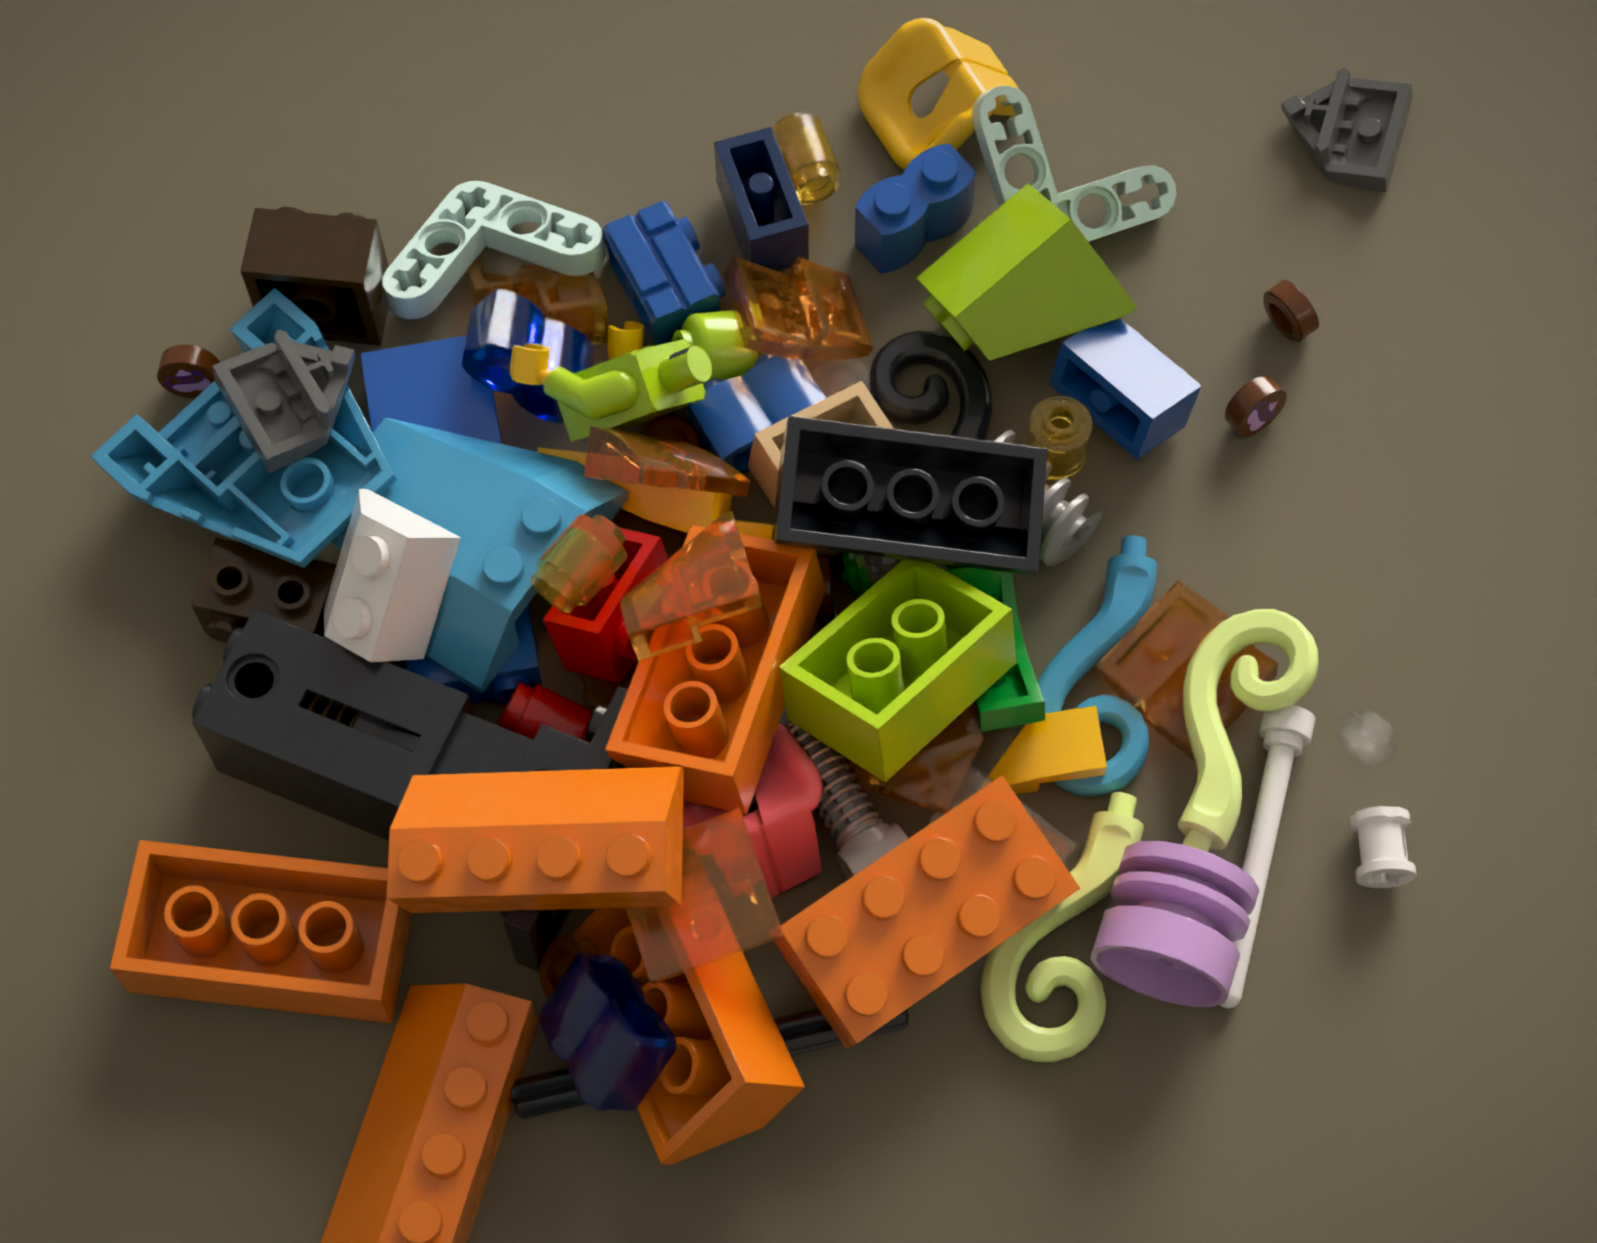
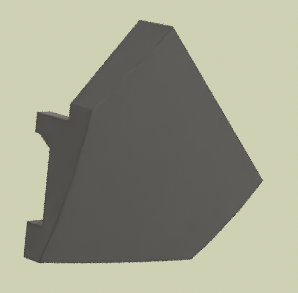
[1281,67,1413,192]
[212,330,355,474]

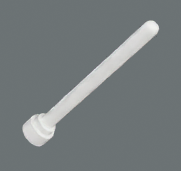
[1220,705,1316,1008]

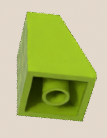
[916,183,1137,361]

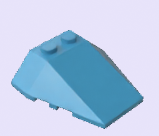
[90,288,397,568]
[332,417,629,694]

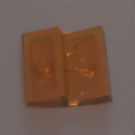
[723,256,874,361]
[1095,580,1278,762]
[626,808,785,984]

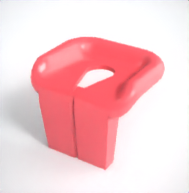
[683,724,823,914]

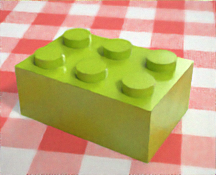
[779,560,1017,782]

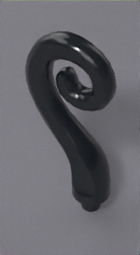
[869,330,993,440]

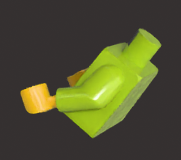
[510,321,712,442]

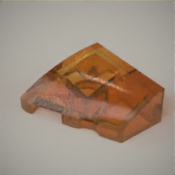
[466,260,608,362]
[620,511,762,661]

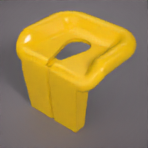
[858,18,1020,171]

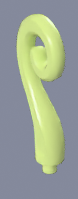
[1178,609,1319,852]
[980,792,1144,1062]

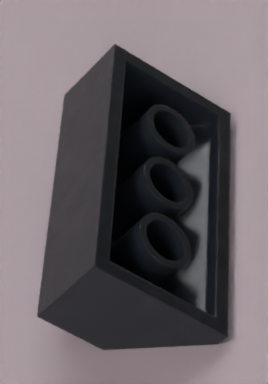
[774,416,1048,576]

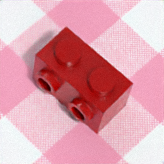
[543,524,673,684]

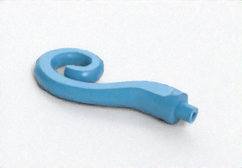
[1037,535,1158,797]

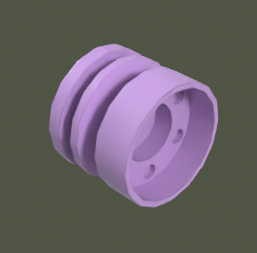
[1090,841,1260,1007]

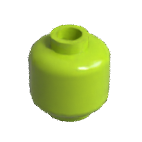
[672,310,766,384]

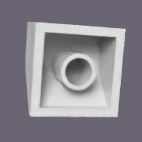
[324,489,461,662]

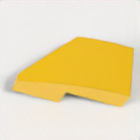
[982,706,1107,794]

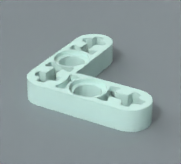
[972,85,1177,242]
[382,181,605,320]

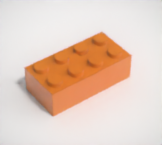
[770,775,1080,1049]
[110,840,412,1023]

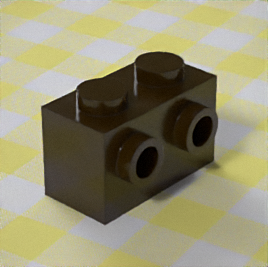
[191,537,337,644]

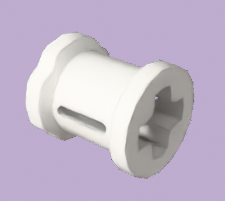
[1350,806,1417,888]

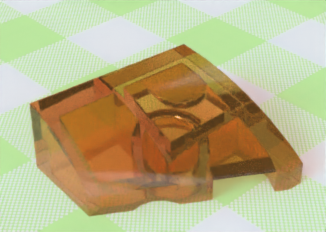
[584,426,750,497]

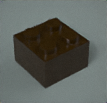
[240,207,389,346]

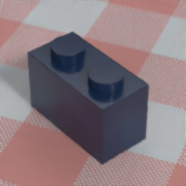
[714,127,809,279]

